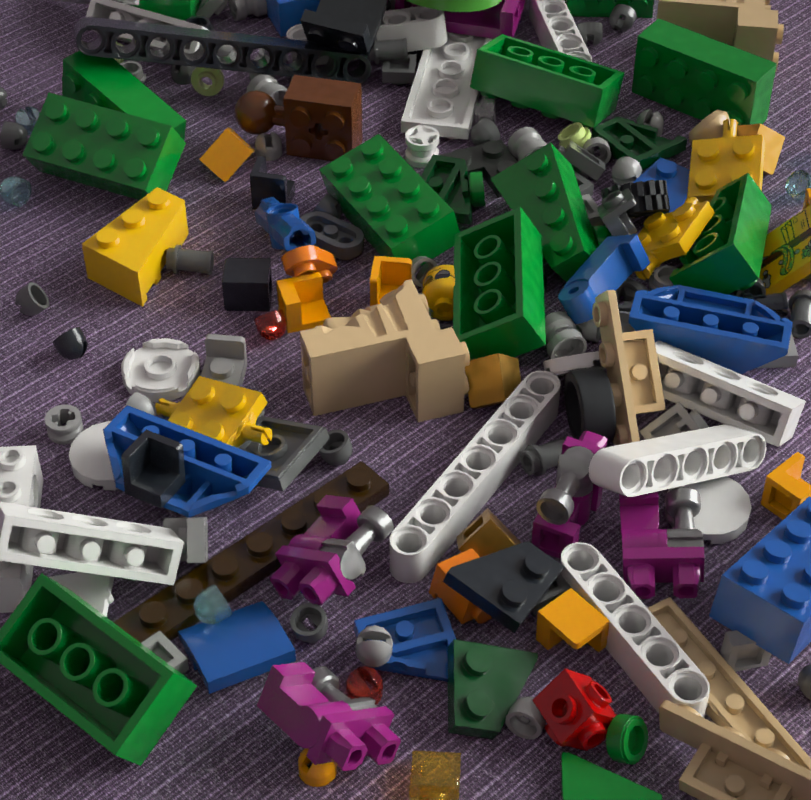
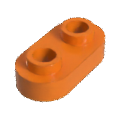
[281,245,338,284]

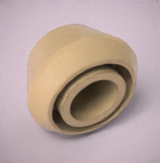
[689,110,730,145]

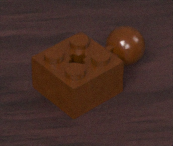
[234,75,363,161]

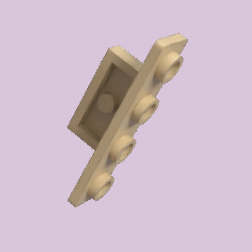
[592,290,666,446]
[659,700,811,800]

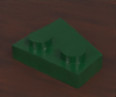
[591,116,687,170]
[421,154,473,225]
[447,639,538,740]

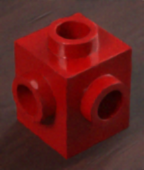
[533,668,617,751]

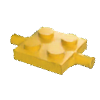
[687,119,765,203]
[635,197,715,280]
[155,376,272,448]

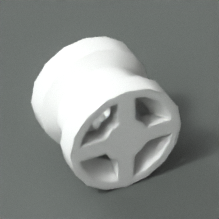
[405,125,439,168]

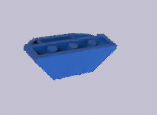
[628,285,793,374]
[103,405,271,518]

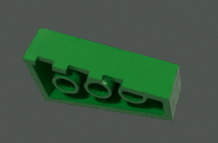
[62,50,186,140]
[490,142,598,282]
[669,173,772,294]

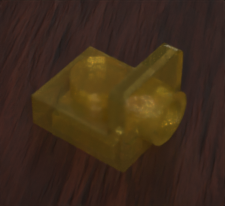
[409,751,461,800]

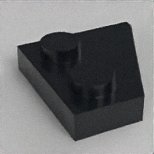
[443,541,564,633]

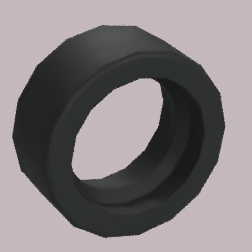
[564,366,616,444]

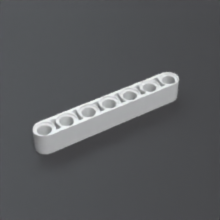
[390,371,561,583]

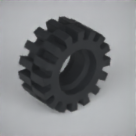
[601,180,670,218]

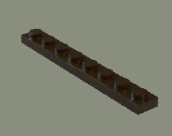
[113,461,389,643]

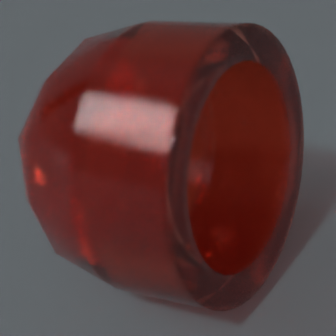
[254,309,287,340]
[346,666,383,705]

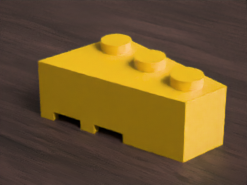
[82,187,189,307]

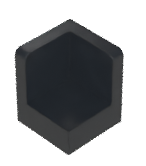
[250,155,295,210]
[222,258,273,312]
[121,429,186,509]

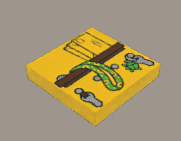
[759,205,811,295]

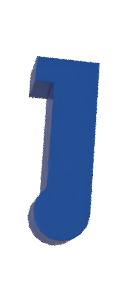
[558,234,651,324]

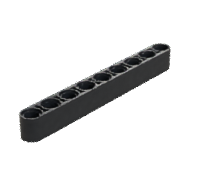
[73,17,372,83]

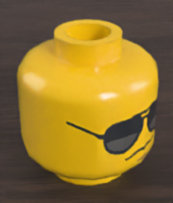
[422,265,455,321]

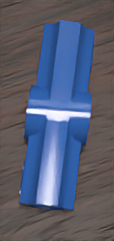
[254,197,316,251]

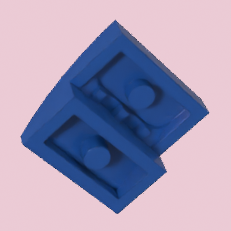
[178,601,296,694]

